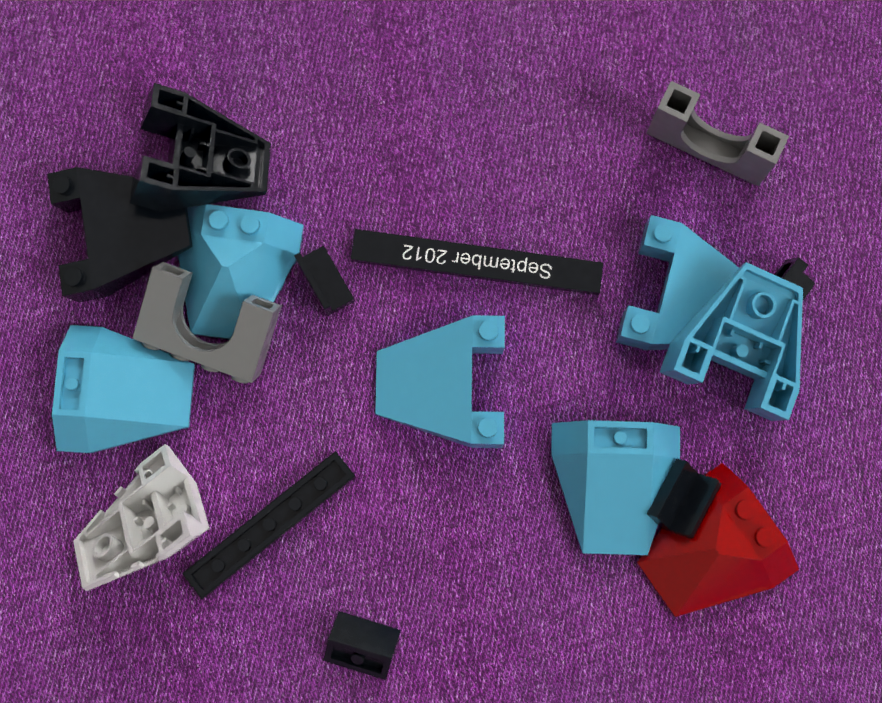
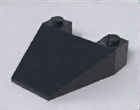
[129,83,271,212]
[47,167,193,302]

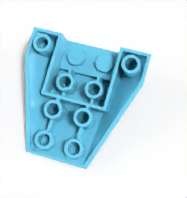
[52,325,195,454]
[551,420,680,555]

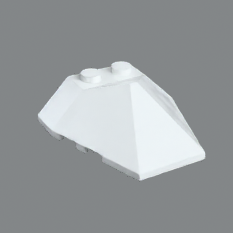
[73,444,209,591]

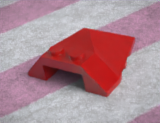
[636,463,799,617]

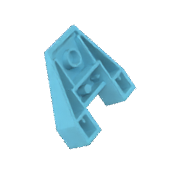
[616,215,739,350]
[660,262,803,421]
[375,315,505,448]

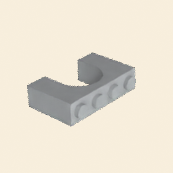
[646,81,789,186]
[132,262,282,383]

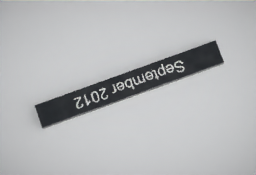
[351,229,604,295]

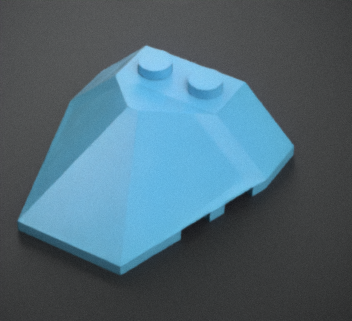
[178,204,304,340]

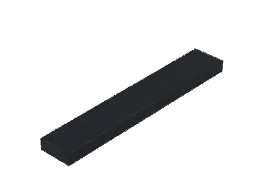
[182,451,356,599]

